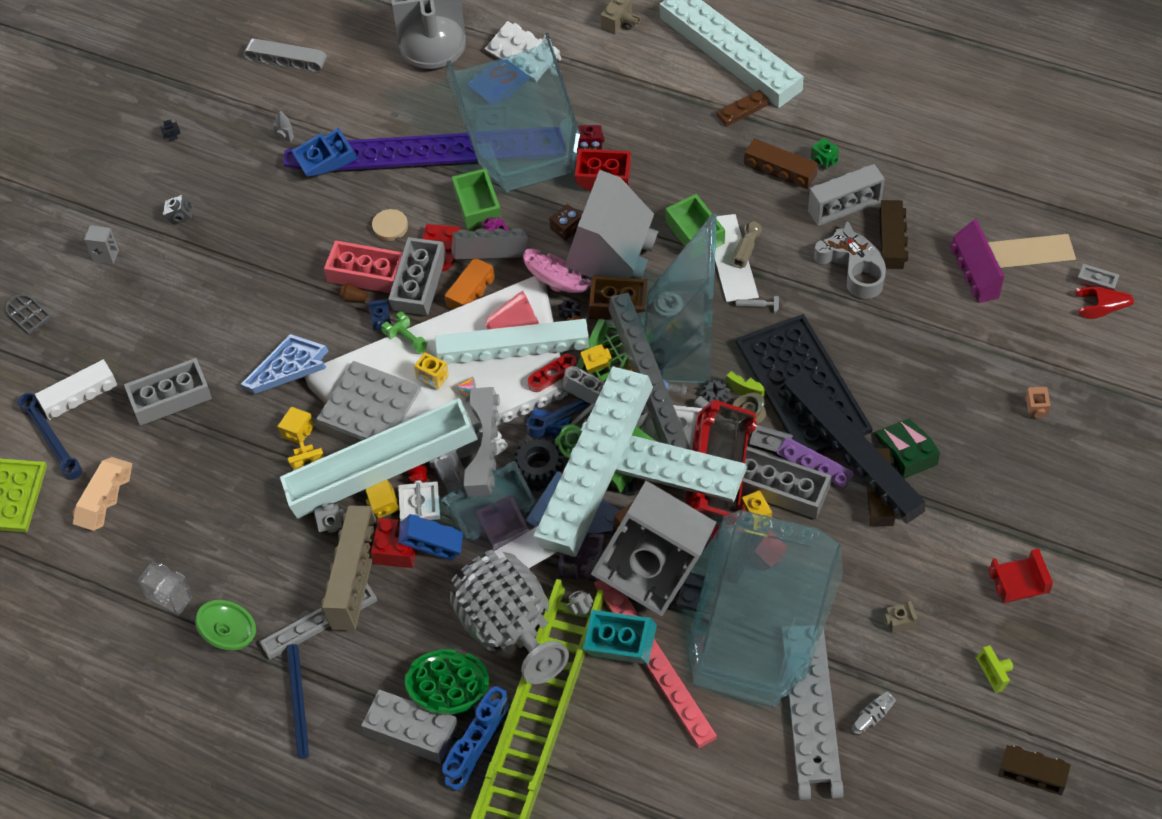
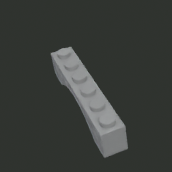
[464,387,500,497]

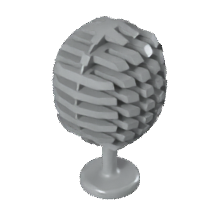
[450,549,569,684]

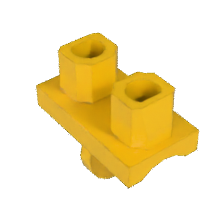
[288,441,324,471]

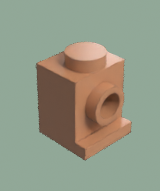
[1025,387,1051,418]

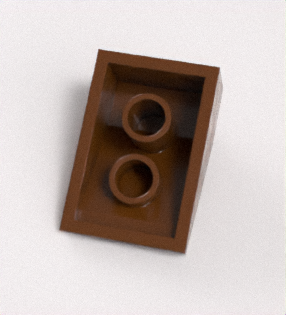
[589,276,648,320]

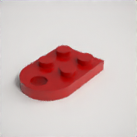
[422,224,461,272]

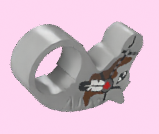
[814,222,886,299]

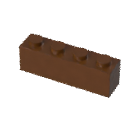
[744,138,818,189]

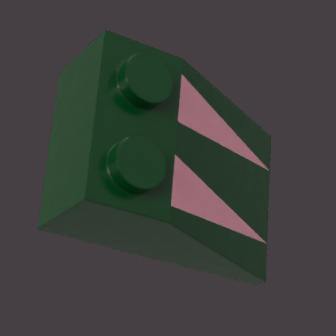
[875,418,940,479]

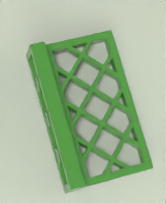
[577,319,629,382]

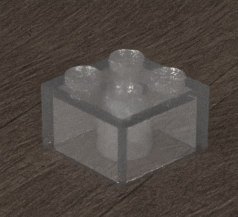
[137,561,193,616]

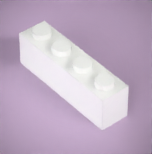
[35,359,117,420]

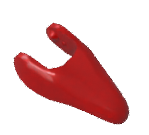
[1074,287,1134,319]

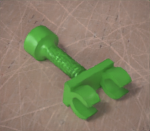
[381,311,428,353]

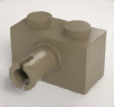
[600,0,641,35]

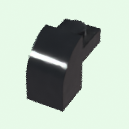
[676,572,707,612]

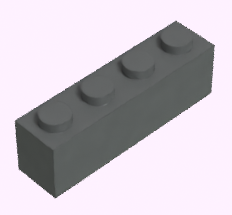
[451,228,528,259]

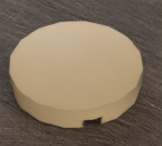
[372,209,408,241]

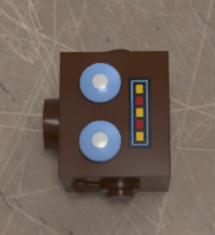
[549,204,582,241]

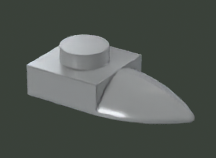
[273,111,294,142]

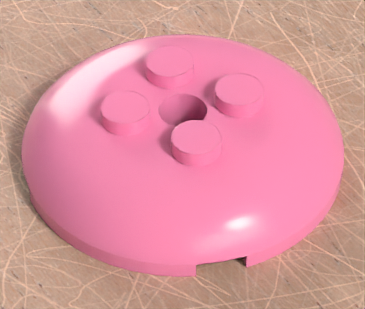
[523,249,591,293]

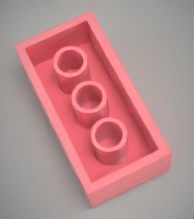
[324,240,403,293]

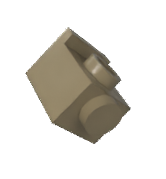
[884,601,918,633]

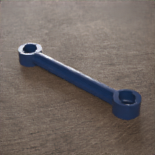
[526,381,606,438]
[18,393,82,480]

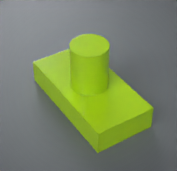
[976,645,1013,693]

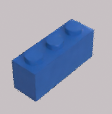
[398,514,463,561]

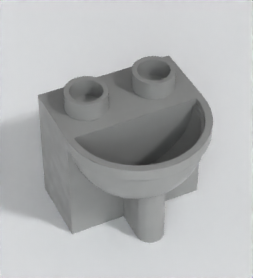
[391,0,466,69]

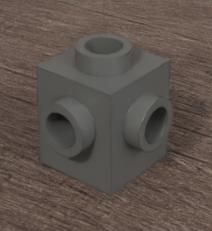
[163,195,193,225]

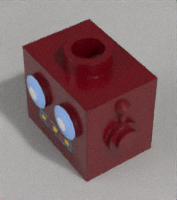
[575,125,605,150]

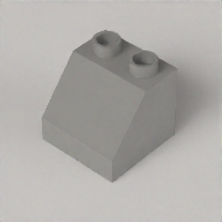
[564,170,658,279]
[591,481,716,616]

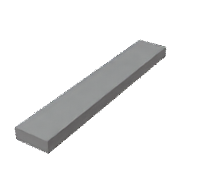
[259,583,377,660]

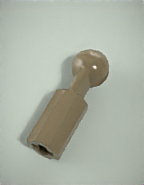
[731,221,762,269]

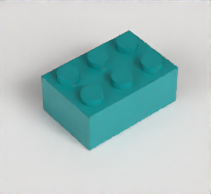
[583,610,657,665]

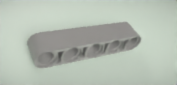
[244,39,327,73]
[562,366,649,428]

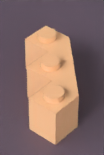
[73,457,133,531]

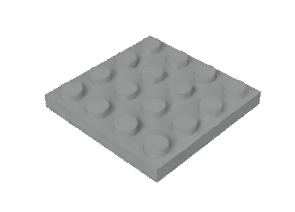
[317,361,421,440]

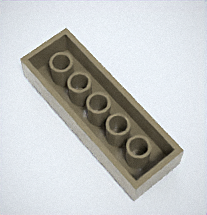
[321,506,378,631]

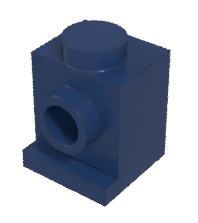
[369,299,391,330]

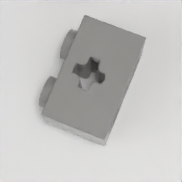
[84,225,119,264]

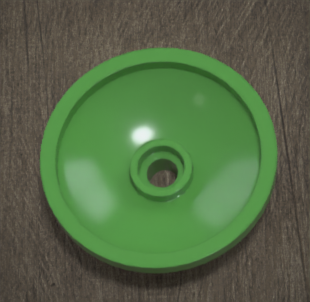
[195,600,256,650]

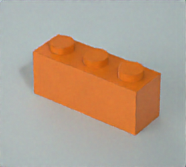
[445,259,495,310]

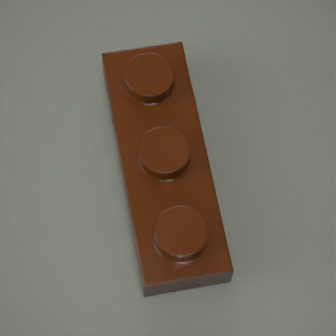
[717,90,769,127]

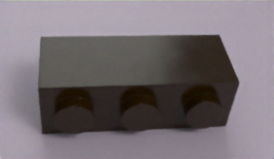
[998,745,1071,796]

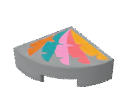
[456,376,476,402]

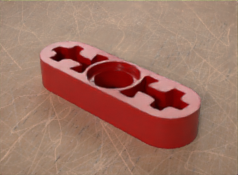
[528,354,577,392]

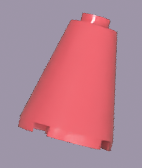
[485,291,539,330]

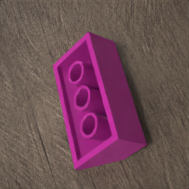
[950,219,1004,303]

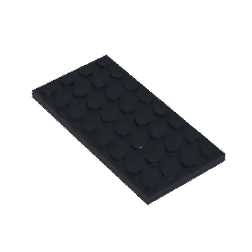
[736,314,873,453]

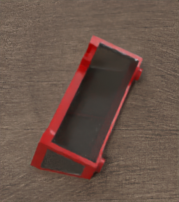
[685,399,757,527]

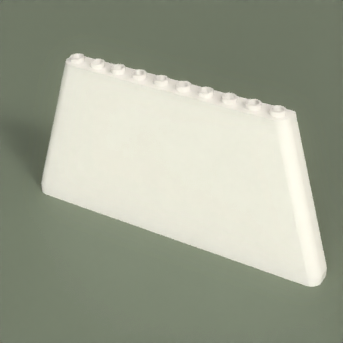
[305,276,568,432]

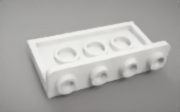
[485,21,562,83]

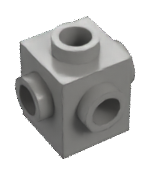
[315,502,344,533]

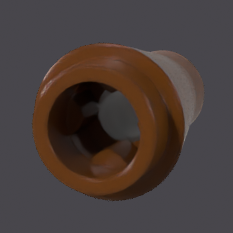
[340,283,368,302]

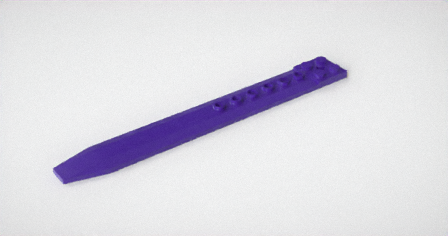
[284,127,564,171]

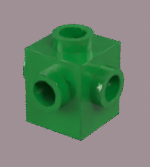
[811,138,839,170]

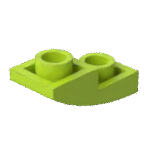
[726,371,765,398]

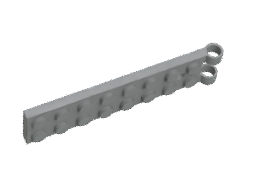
[782,625,843,800]

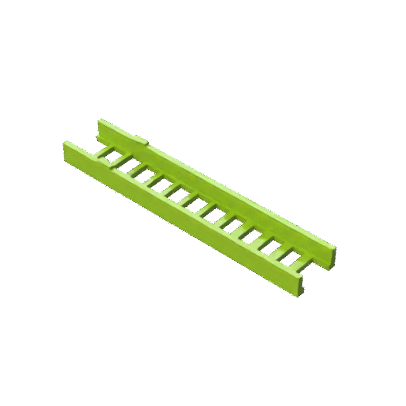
[471,579,604,819]

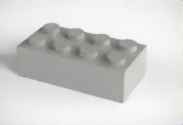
[808,164,885,226]
[388,237,447,316]
[124,358,212,426]
[361,690,458,764]

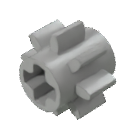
[567,590,594,616]

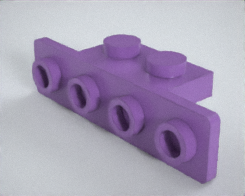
[777,437,854,488]

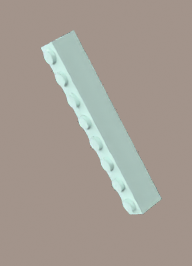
[435,319,589,365]

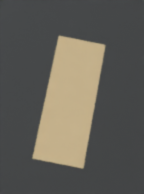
[988,234,1076,268]

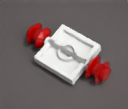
[398,465,440,521]

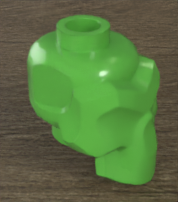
[555,424,581,458]

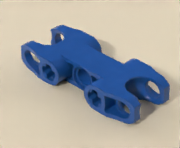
[442,686,509,791]

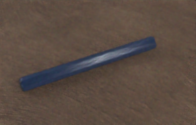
[287,644,309,759]

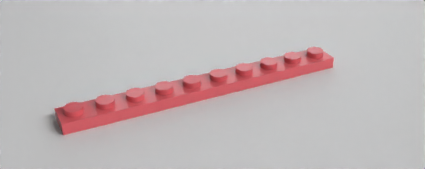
[594,580,717,749]

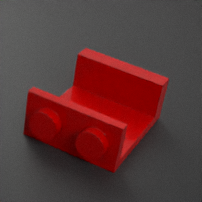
[988,548,1053,604]

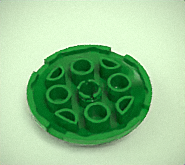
[405,649,489,715]

